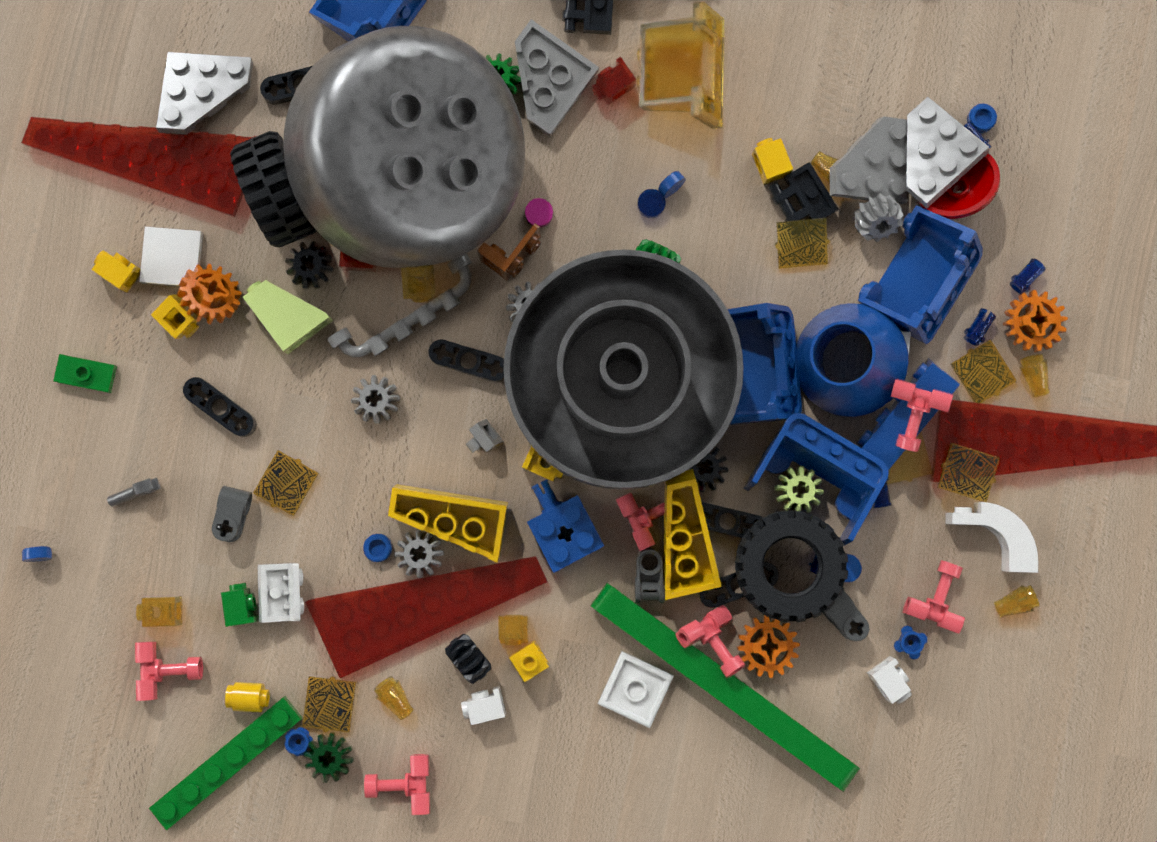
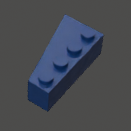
[857,358,960,470]

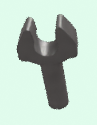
[107,478,161,507]

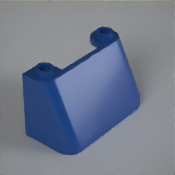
[309,0,427,42]
[858,205,983,344]
[728,303,802,425]

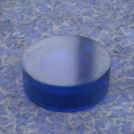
[637,189,666,218]

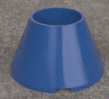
[796,303,909,417]

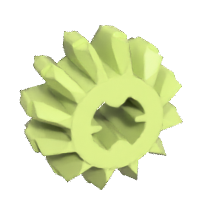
[774,466,824,513]

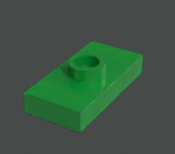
[53,354,117,393]

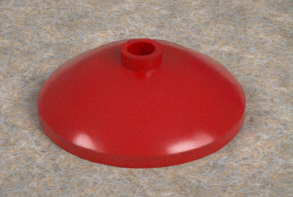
[917,153,1000,219]

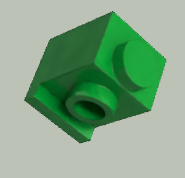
[221,583,259,627]

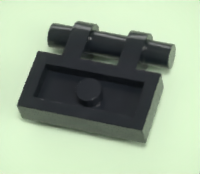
[562,0,613,35]
[768,162,839,235]

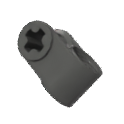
[212,486,252,542]
[635,548,664,603]
[822,590,870,641]

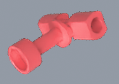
[891,379,954,452]
[616,493,664,551]
[902,560,965,634]
[675,605,745,678]
[135,642,203,701]
[364,754,430,815]

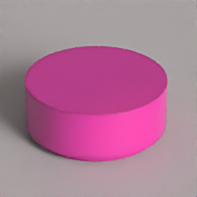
[525,198,553,228]

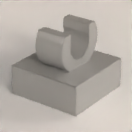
[466,419,503,453]

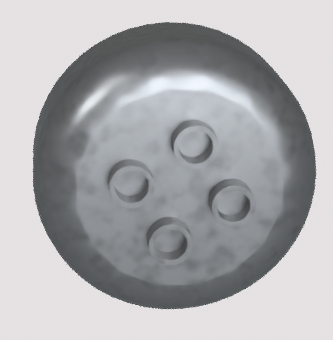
[283,26,525,268]
[504,249,743,490]

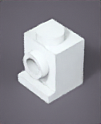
[867,656,912,704]
[461,686,506,725]

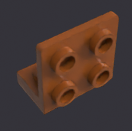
[477,223,542,281]

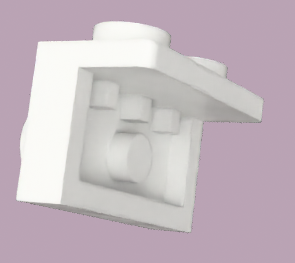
[258,563,304,623]

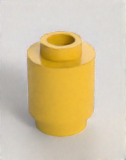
[225,682,270,713]

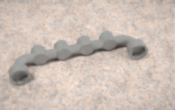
[327,254,472,357]

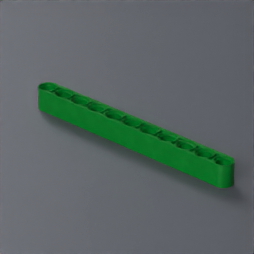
[590,583,860,792]

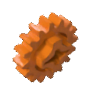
[177,263,242,325]
[1003,290,1068,352]
[736,615,800,678]

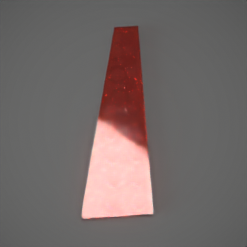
[21,117,256,217]
[931,400,1157,483]
[305,556,548,679]

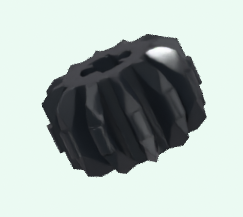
[285,241,334,290]
[689,447,728,492]
[445,634,492,684]

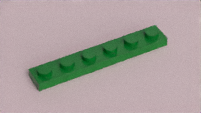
[149,696,303,831]

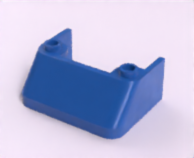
[743,413,889,546]

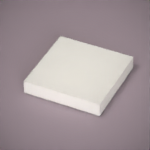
[139,227,203,287]
[598,651,674,728]

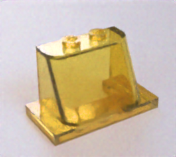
[637,2,724,129]

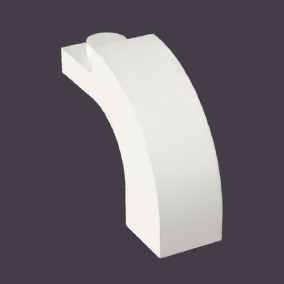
[945,502,1038,573]

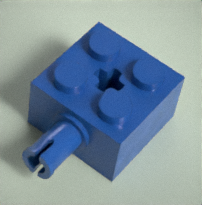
[527,479,604,573]

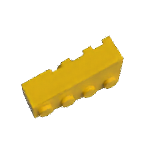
[663,469,722,600]
[388,484,508,563]

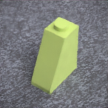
[243,280,333,354]

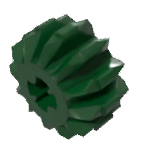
[304,732,354,783]

